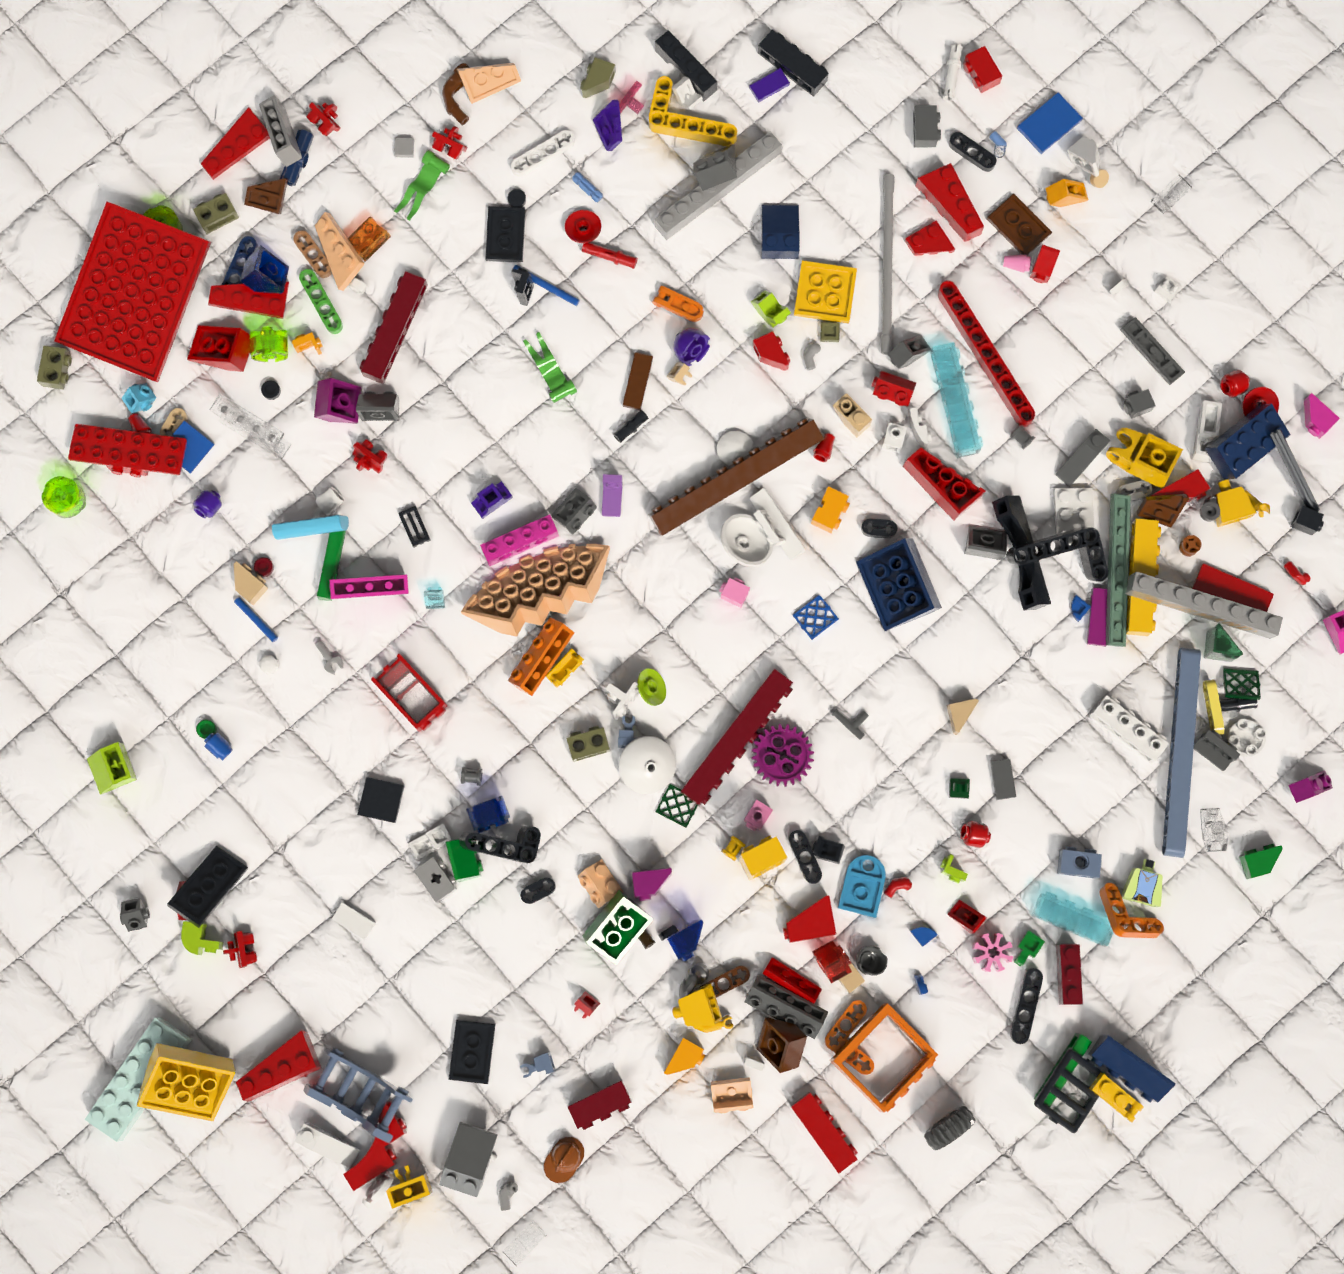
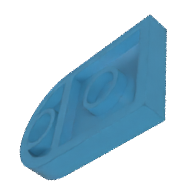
[838,855,886,918]

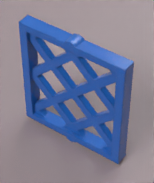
[792,595,839,640]

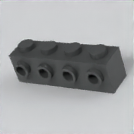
[744,975,828,1040]

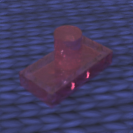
[619,81,644,115]

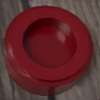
[254,557,274,577]

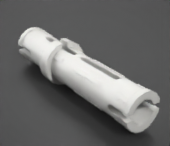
[942,44,963,101]

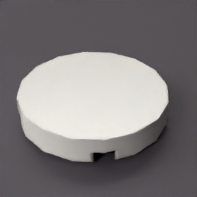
[362,1171,394,1208]

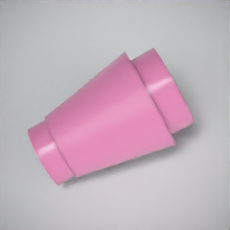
[1003,254,1031,273]

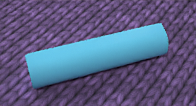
[272,515,349,540]

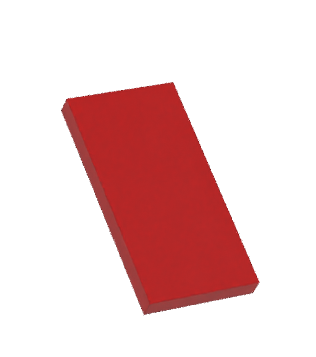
[1192,563,1274,612]

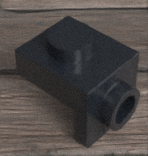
[812,835,845,864]

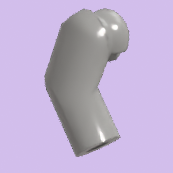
[803,343,821,371]

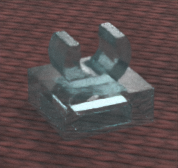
[424,587,445,609]

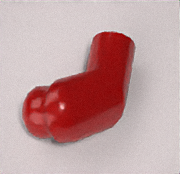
[1284,561,1311,585]
[884,877,912,898]

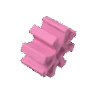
[972,933,1013,972]

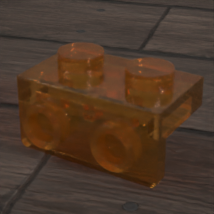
[348,216,391,262]

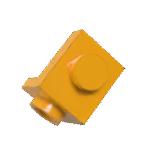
[292,332,323,355]

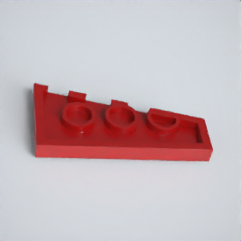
[201,107,270,180]
[208,282,289,319]

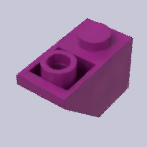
[1288,771,1333,803]

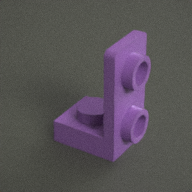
[602,474,623,517]

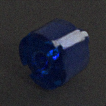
[466,795,510,833]

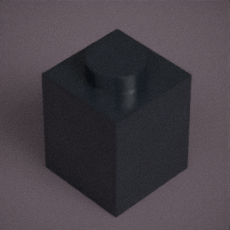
[1290,506,1324,536]

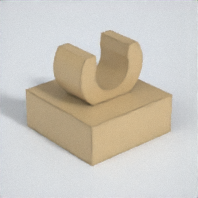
[666,362,692,385]

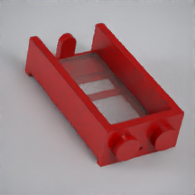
[371,654,447,732]

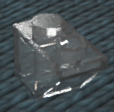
[1200,808,1229,852]

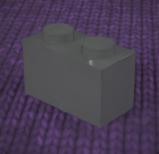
[913,105,941,148]

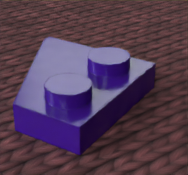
[592,100,622,151]

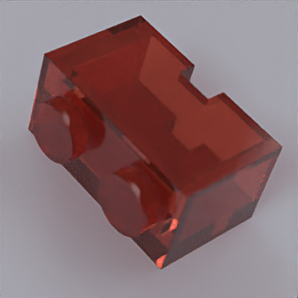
[812,940,852,983]

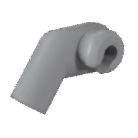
[499,1182,518,1211]

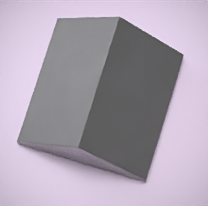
[964,525,1007,561]

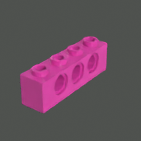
[480,515,559,567]

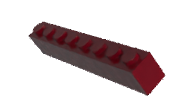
[681,669,793,807]

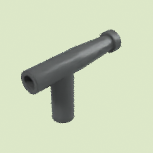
[831,709,869,740]

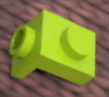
[940,854,968,884]

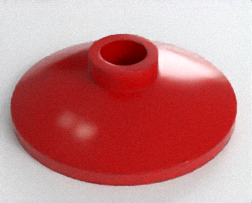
[565,210,602,243]
[1242,387,1279,416]

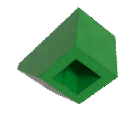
[1239,843,1283,879]

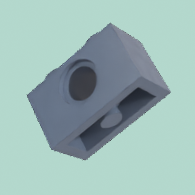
[1057,846,1102,879]

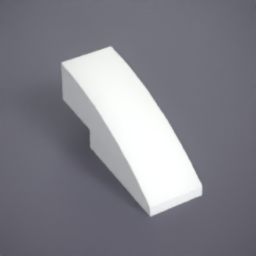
[1192,400,1222,463]

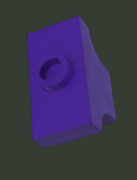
[471,481,513,519]

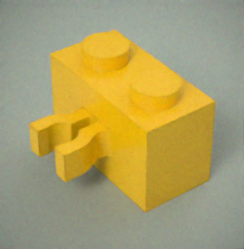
[386,1165,433,1209]

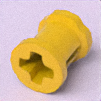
[721,835,746,861]

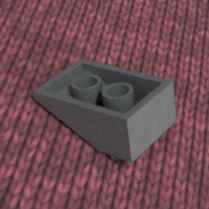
[693,144,737,191]
[439,1122,498,1198]

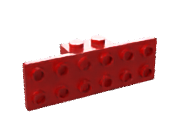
[68,424,187,478]

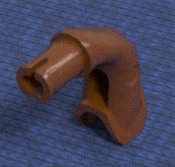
[442,63,470,126]

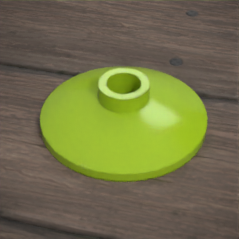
[637,668,666,706]

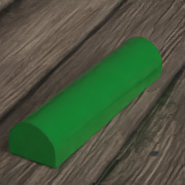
[317,531,346,601]
[1034,1033,1092,1107]

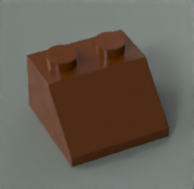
[756,1017,808,1074]

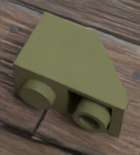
[580,57,616,98]

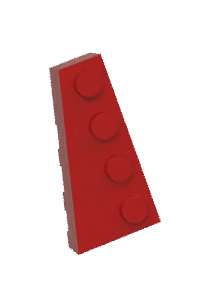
[903,447,986,521]

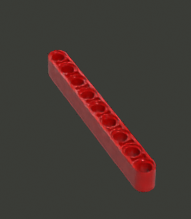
[938,281,1035,427]

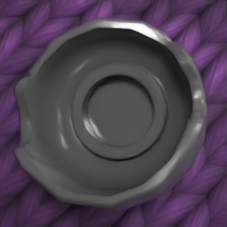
[856,945,888,976]

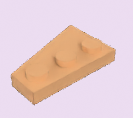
[457,63,521,104]

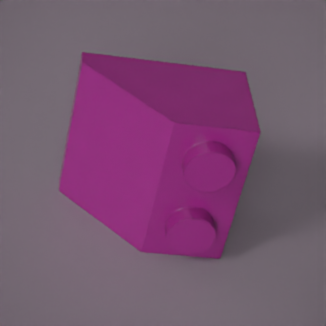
[314,378,361,424]
[632,868,672,901]

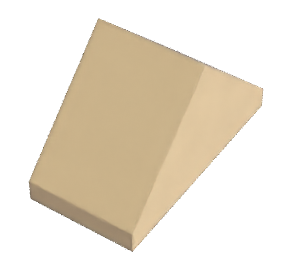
[947,699,979,735]

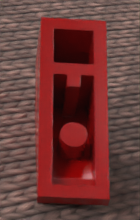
[1151,469,1210,502]

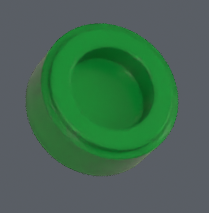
[196,719,217,739]

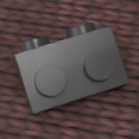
[1194,730,1240,771]

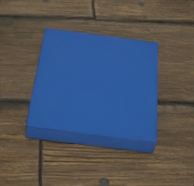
[171,421,215,474]

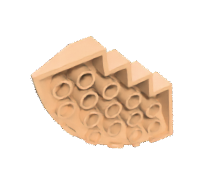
[461,544,610,637]

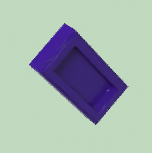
[749,68,790,103]

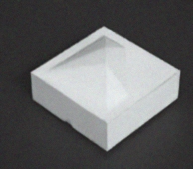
[744,1056,765,1072]

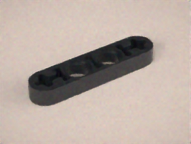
[1010,968,1043,1044]

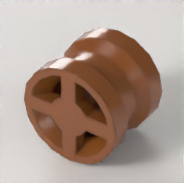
[1179,535,1202,557]

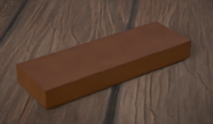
[622,352,653,411]

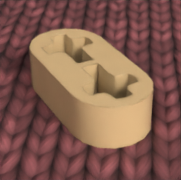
[160,408,188,436]

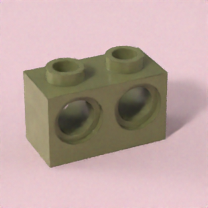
[193,193,239,235]
[37,346,72,390]
[566,726,611,762]

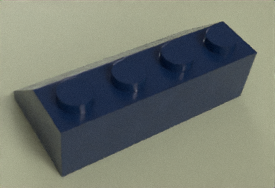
[1088,1035,1176,1103]

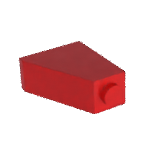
[783,895,836,943]

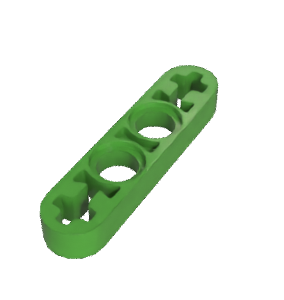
[299,269,343,334]

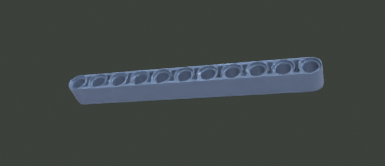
[1162,647,1201,858]

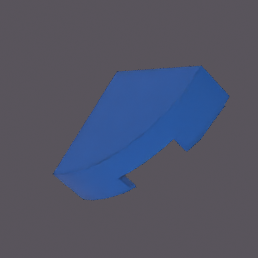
[1071,595,1091,622]
[910,927,938,947]
[914,974,928,995]

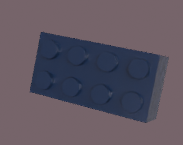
[1205,403,1291,480]

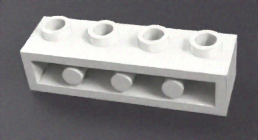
[1090,696,1169,764]

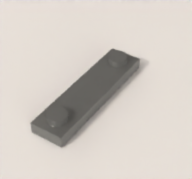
[1120,317,1185,385]

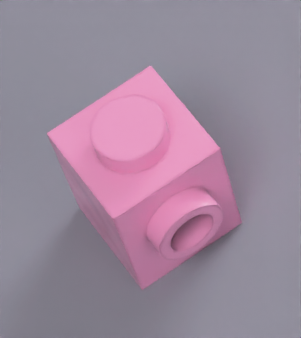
[719,578,750,608]
[744,800,773,831]

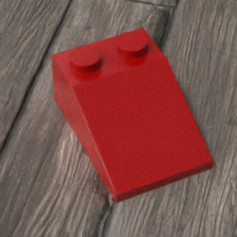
[187,325,254,372]

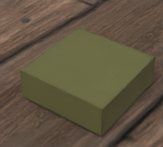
[820,322,840,342]

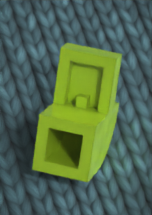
[751,290,791,328]
[181,921,224,955]

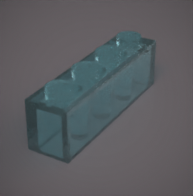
[1031,891,1113,947]

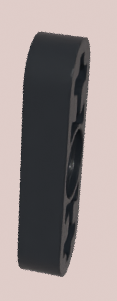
[949,132,997,172]
[789,830,822,884]

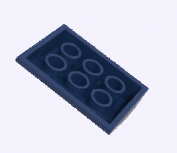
[856,538,942,631]

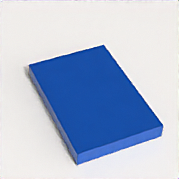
[1017,92,1083,155]

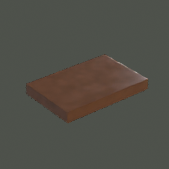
[986,193,1052,256]

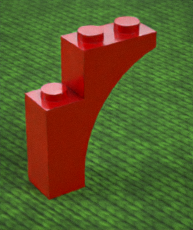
[343,1100,407,1191]

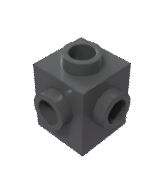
[119,897,150,932]

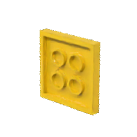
[794,261,857,324]

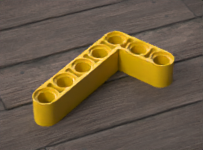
[649,76,737,147]

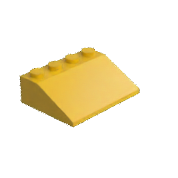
[137,1043,236,1121]

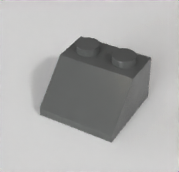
[356,391,400,421]

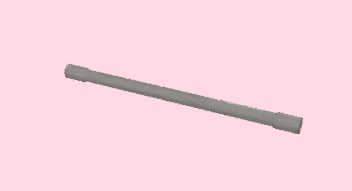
[881,174,894,355]

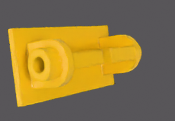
[546,648,584,688]

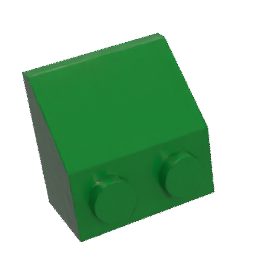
[445,839,484,883]

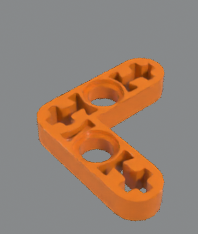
[1099,883,1164,938]
[825,1000,874,1075]

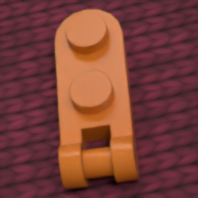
[652,286,704,322]

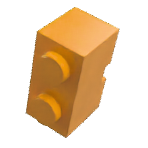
[811,486,850,533]

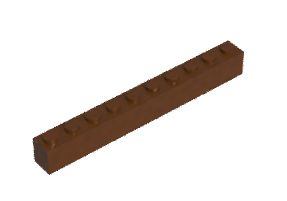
[648,418,824,536]

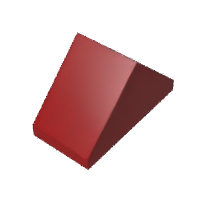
[947,899,986,934]

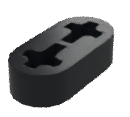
[861,518,898,539]
[520,877,556,904]

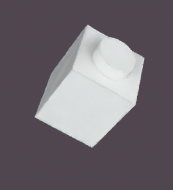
[882,422,907,453]

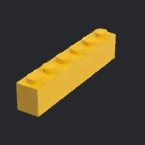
[1126,519,1161,636]

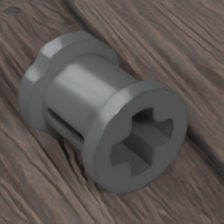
[1010,425,1036,450]
[461,767,483,786]

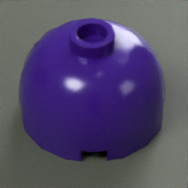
[673,327,710,366]

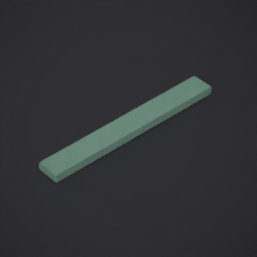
[1106,493,1131,647]

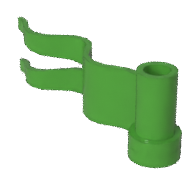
[394,150,450,221]
[523,332,577,403]

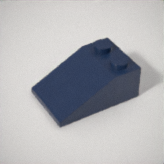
[761,205,800,259]

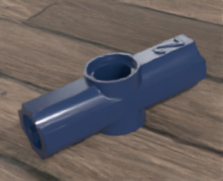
[280,129,314,187]

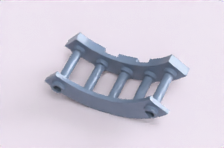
[303,1047,413,1143]

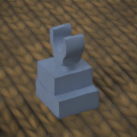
[618,716,636,748]
[520,1052,556,1078]

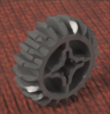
[924,1106,976,1150]

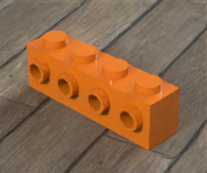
[507,617,575,696]

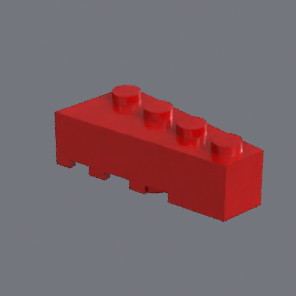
[915,163,984,242]
[236,1030,322,1102]

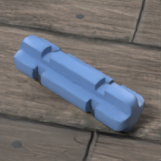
[572,172,603,202]

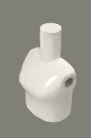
[311,487,344,518]

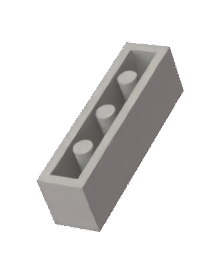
[259,95,302,167]

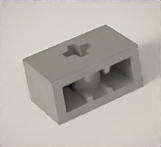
[414,857,457,903]

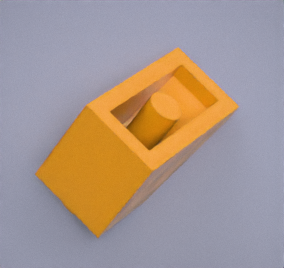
[1045,179,1089,207]
[664,1038,705,1075]

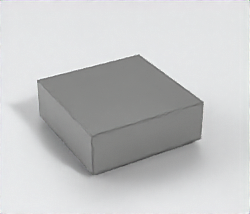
[394,138,414,158]

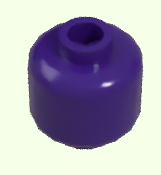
[193,490,222,518]

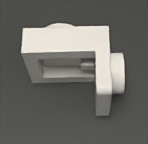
[672,76,703,109]

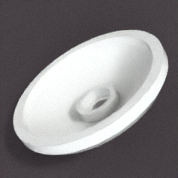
[720,514,773,567]
[619,736,676,794]

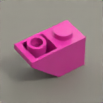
[1323,610,1344,655]

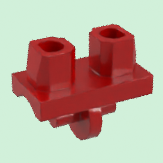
[306,102,341,136]
[432,126,468,160]
[352,439,387,474]
[223,931,257,969]

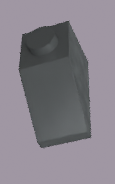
[888,335,932,369]

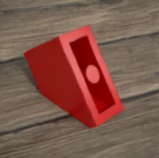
[1030,244,1060,283]

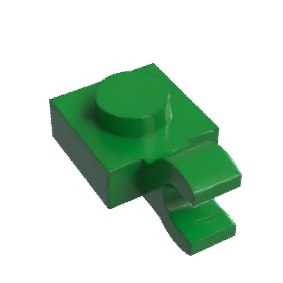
[1014,930,1045,966]

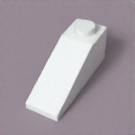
[294,1122,360,1168]

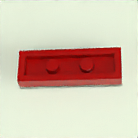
[762,957,822,1004]

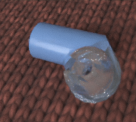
[989,131,1007,158]

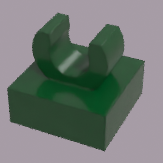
[949,778,970,799]

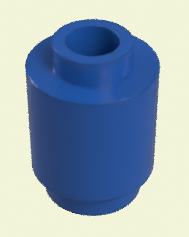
[204,732,233,761]

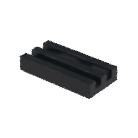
[398,506,431,548]

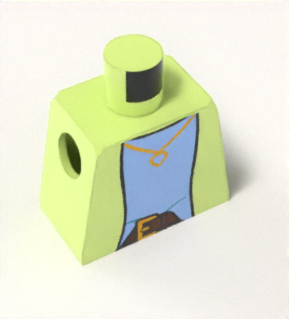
[1121,859,1163,908]

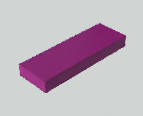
[1087,587,1107,647]

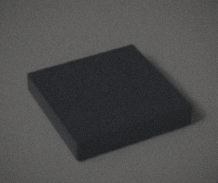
[357,777,405,823]

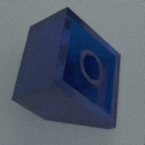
[240,245,289,294]
[667,919,704,962]

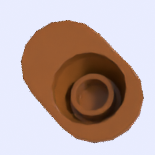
[544,1137,584,1183]

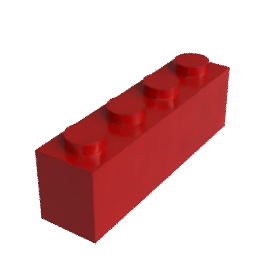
[790,1092,858,1174]

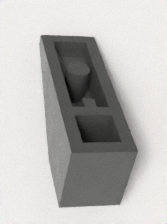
[1055,429,1111,487]

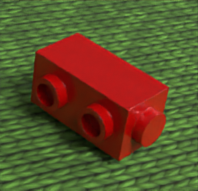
[871,371,916,407]

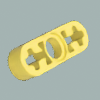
[1203,679,1224,735]

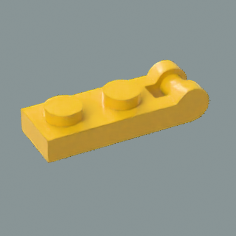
[1089,1072,1144,1123]

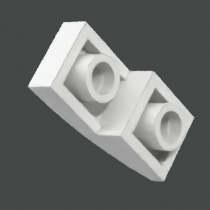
[908,408,931,449]

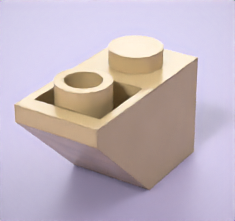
[833,393,872,438]
[234,561,268,606]

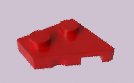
[904,220,955,256]

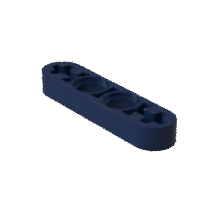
[222,236,258,285]

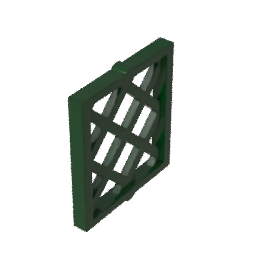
[1223,668,1261,700]
[655,784,698,828]

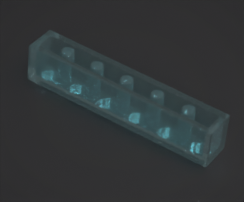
[930,342,983,458]

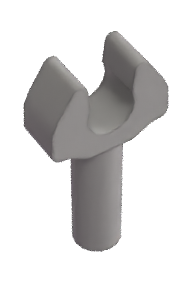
[315,641,344,675]

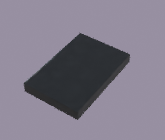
[485,206,526,262]
[449,1020,496,1084]

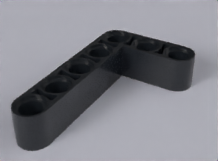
[1006,527,1108,582]

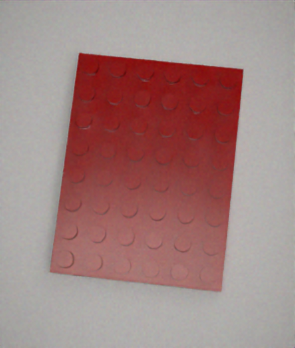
[54,201,211,382]

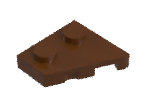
[244,178,288,214]
[1136,494,1189,528]

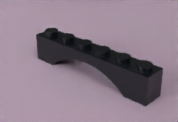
[992,495,1051,611]

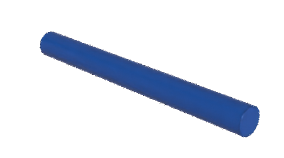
[513,265,580,306]

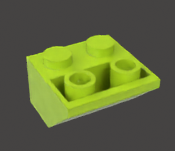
[87,742,137,795]

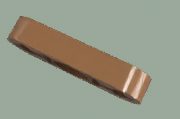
[293,231,332,278]

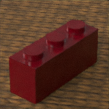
[1056,944,1083,1005]
[568,1080,632,1130]

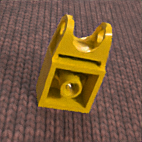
[1106,428,1183,489]

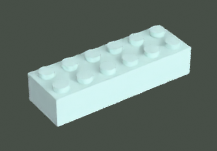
[84,1017,192,1142]

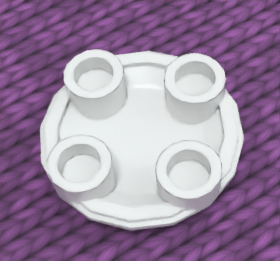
[717,431,754,466]
[1227,718,1267,757]

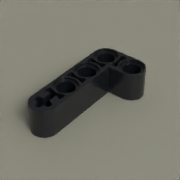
[459,826,541,863]

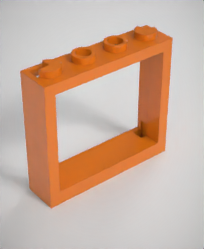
[829,1003,938,1113]

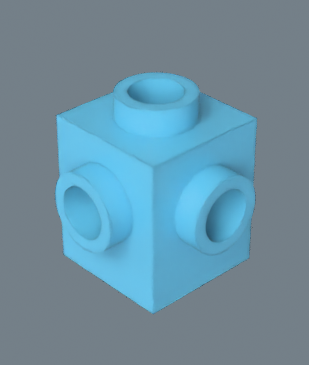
[121,383,157,413]

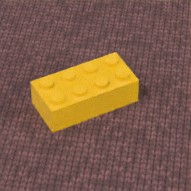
[739,835,788,881]

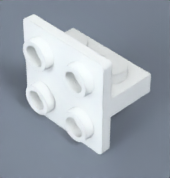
[605,682,639,720]

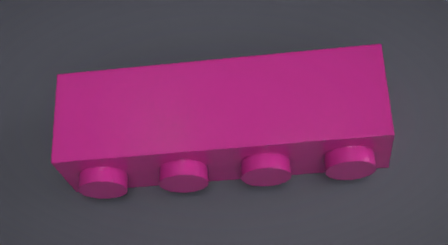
[329,575,409,600]

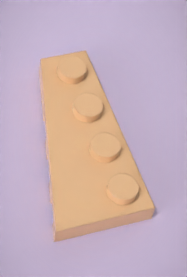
[315,212,365,291]

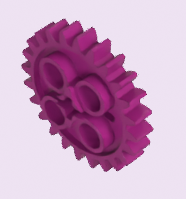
[751,724,814,787]

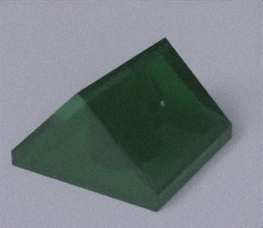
[1204,623,1243,662]

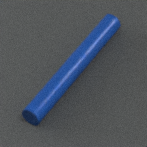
[234,597,278,642]

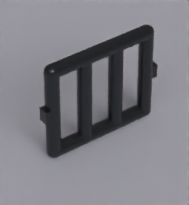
[1034,1049,1109,1134]

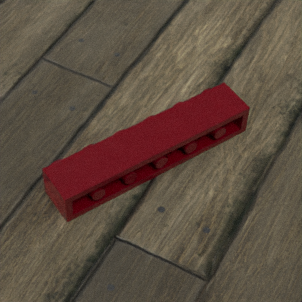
[360,271,428,385]

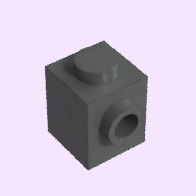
[1123,389,1156,419]

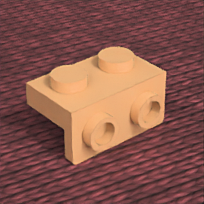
[578,859,623,908]
[711,1077,754,1113]

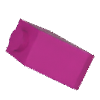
[1304,393,1340,439]

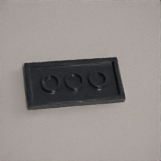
[167,846,248,928]

